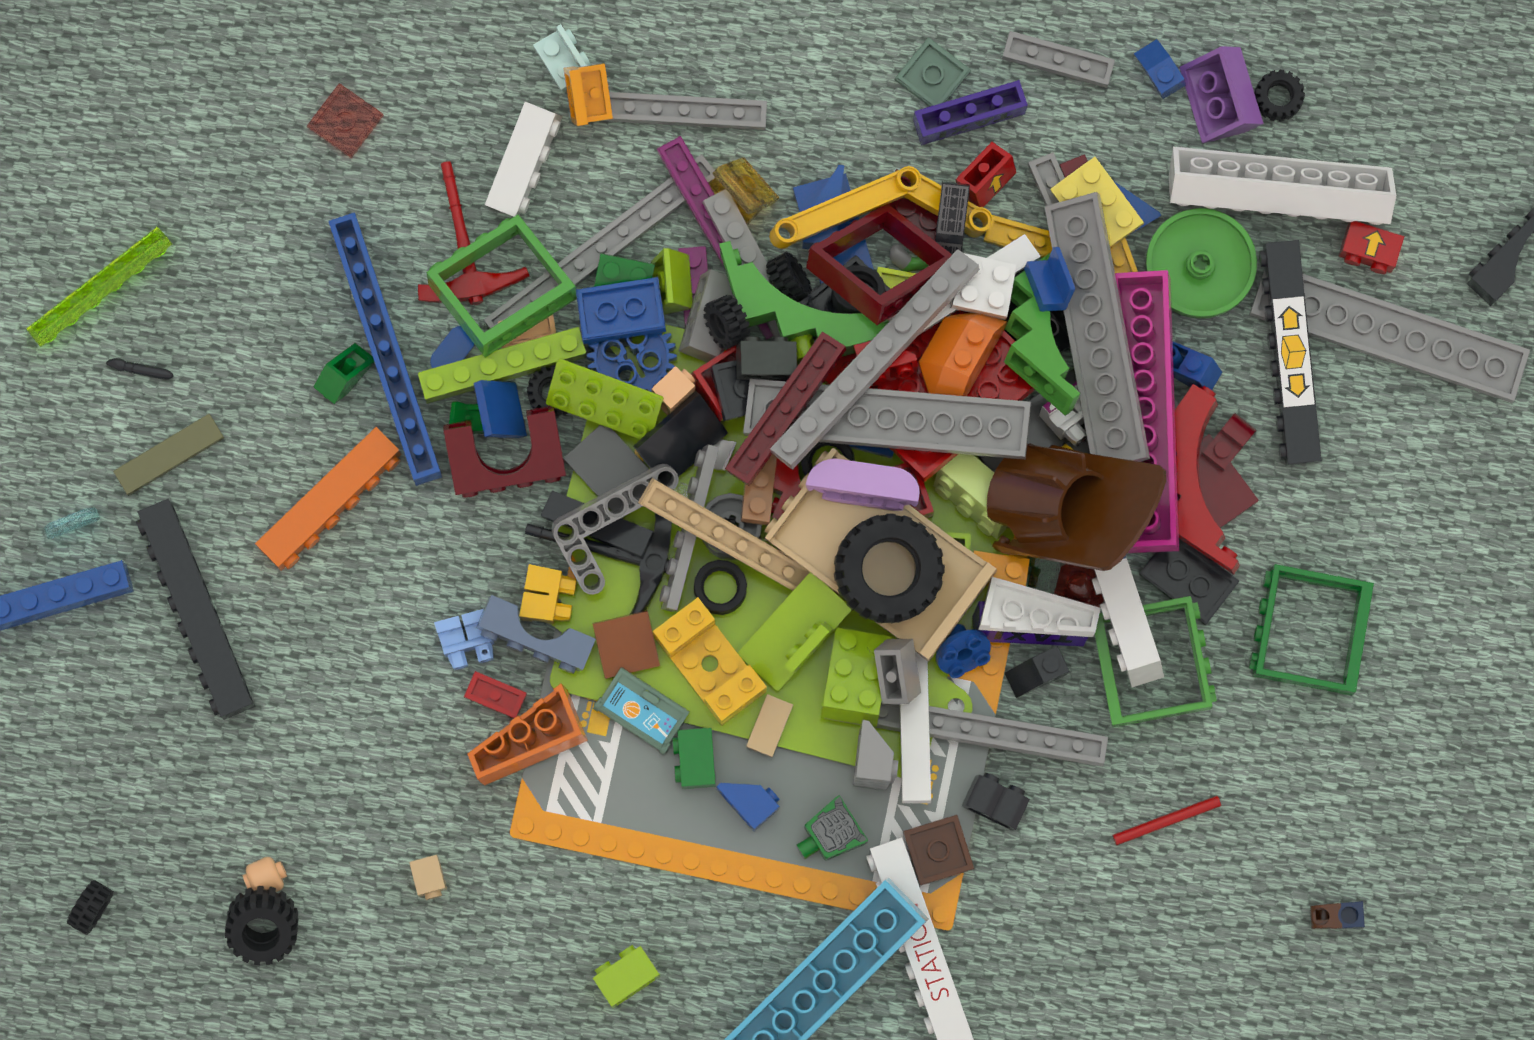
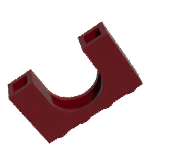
[443,406,566,498]

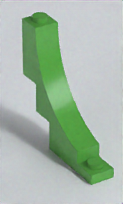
[719,241,889,357]
[1004,253,1081,416]

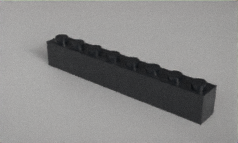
[136,498,255,720]

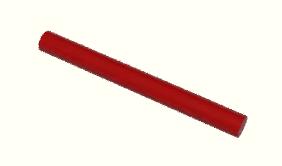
[1112,796,1221,846]

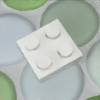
[951,253,1017,320]

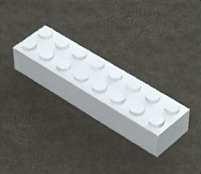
[1169,147,1396,225]

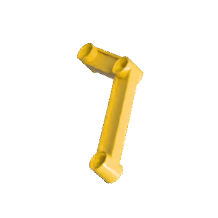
[769,166,993,249]

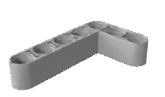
[551,464,679,595]

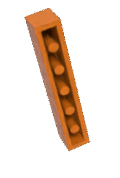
[255,427,402,571]

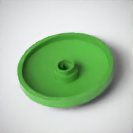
[1145,208,1257,319]

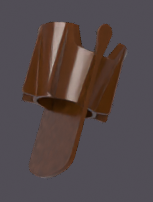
[987,443,1166,571]

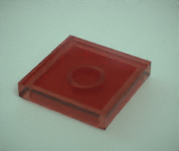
[307,83,384,159]

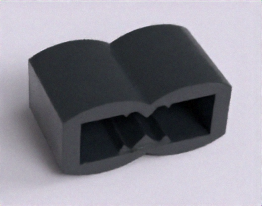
[962,772,1030,830]

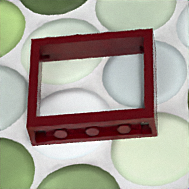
[806,204,952,325]

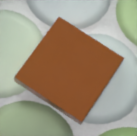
[592,610,660,679]

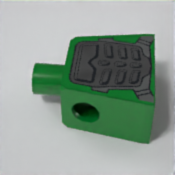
[796,795,868,861]

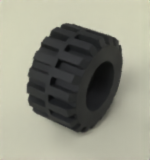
[225,886,299,965]

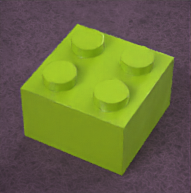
[593,945,660,1008]

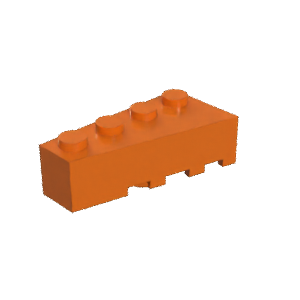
[467,683,588,785]

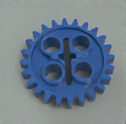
[586,332,677,392]

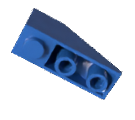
[1173,342,1223,390]

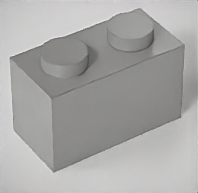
[874,639,921,704]

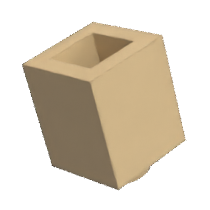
[409,855,447,900]

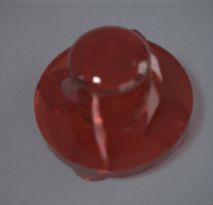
[1050,564,1104,607]

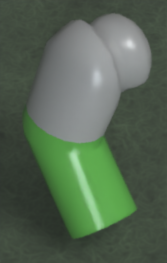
[889,244,928,272]

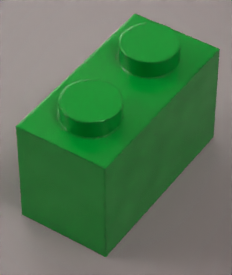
[673,728,716,789]

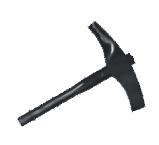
[525,513,672,614]

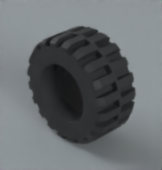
[834,514,945,624]

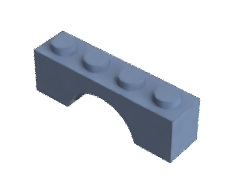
[476,595,596,674]

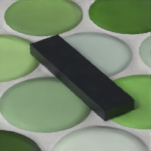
[541,490,654,559]

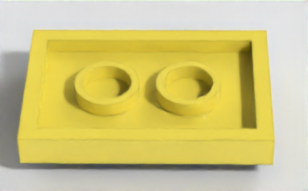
[1050,157,1144,248]

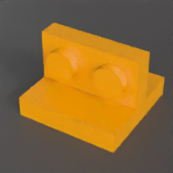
[563,63,613,126]

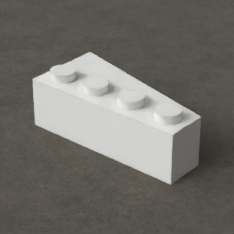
[485,102,563,217]
[1092,558,1164,687]

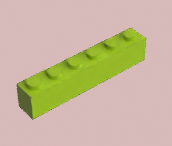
[418,327,587,404]

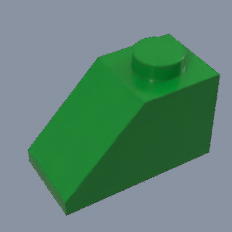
[313,343,374,404]

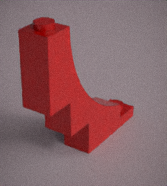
[1175,384,1240,575]

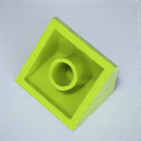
[651,248,693,314]

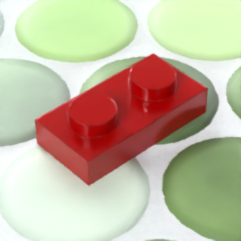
[464,671,527,719]

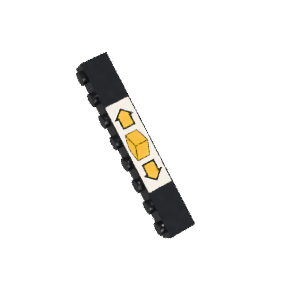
[1259,240,1322,466]

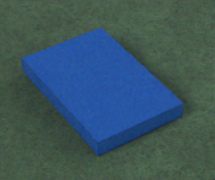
[576,277,666,344]

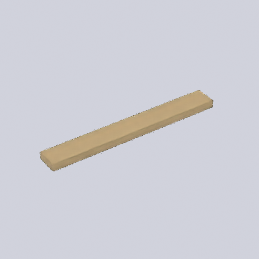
[638,478,838,594]

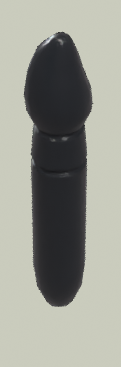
[106,358,174,380]

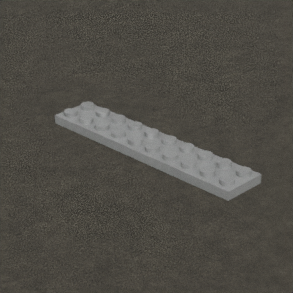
[1045,192,1150,462]
[1249,268,1530,403]
[743,379,1031,460]

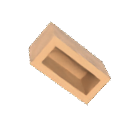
[651,366,695,416]

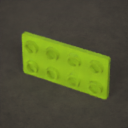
[546,359,664,439]
[738,573,852,691]

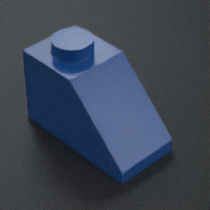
[1134,39,1186,99]
[716,783,780,831]

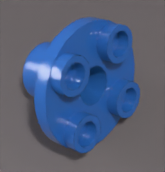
[936,624,991,678]

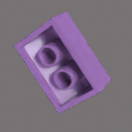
[1179,46,1264,144]

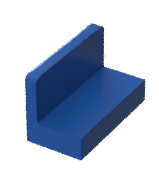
[1024,247,1075,312]

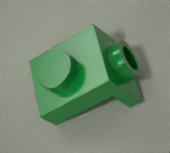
[449,401,484,434]

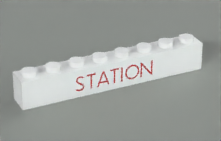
[866,837,974,1040]

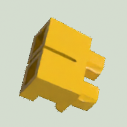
[519,564,577,624]

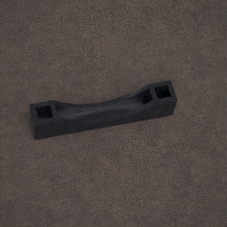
[1467,208,1534,306]

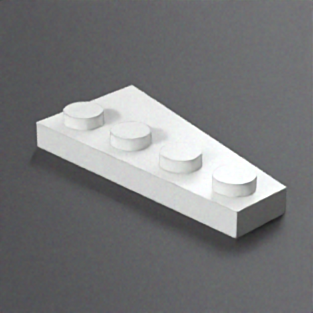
[978,577,1101,637]

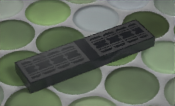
[935,181,970,255]

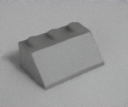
[853,720,898,790]

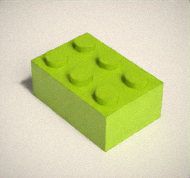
[821,627,892,727]

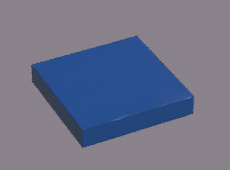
[474,380,527,438]

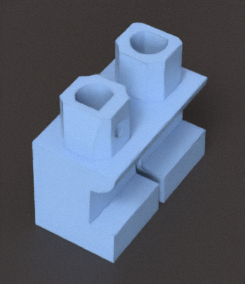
[434,609,495,670]

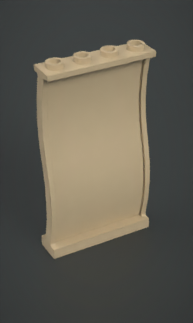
[764,448,997,662]

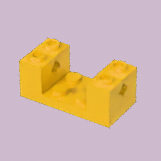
[653,597,767,726]

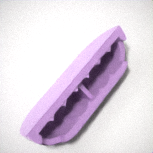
[806,459,920,511]

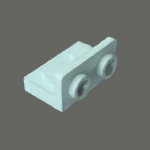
[533,24,591,92]

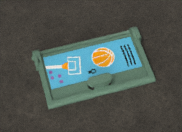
[593,667,690,755]

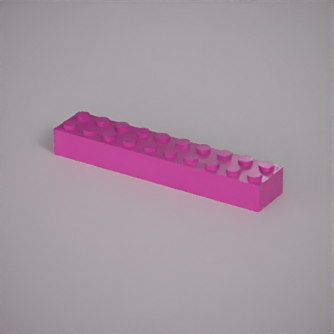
[1115,270,1179,553]

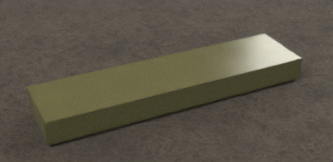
[113,414,224,496]

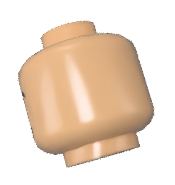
[242,857,287,892]

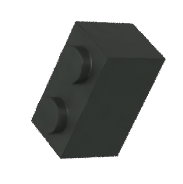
[736,337,797,380]

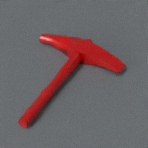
[418,161,530,306]

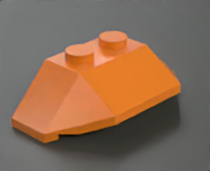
[919,313,1007,396]

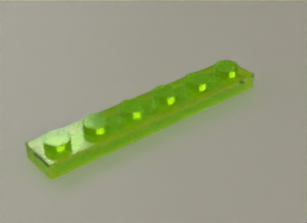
[26,227,172,347]

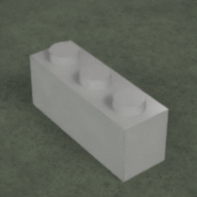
[679,269,734,362]

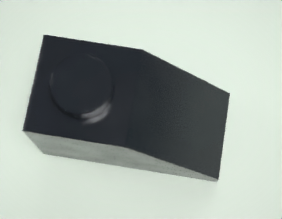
[1004,646,1069,698]

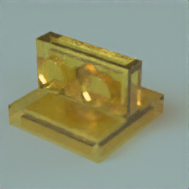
[709,157,779,225]

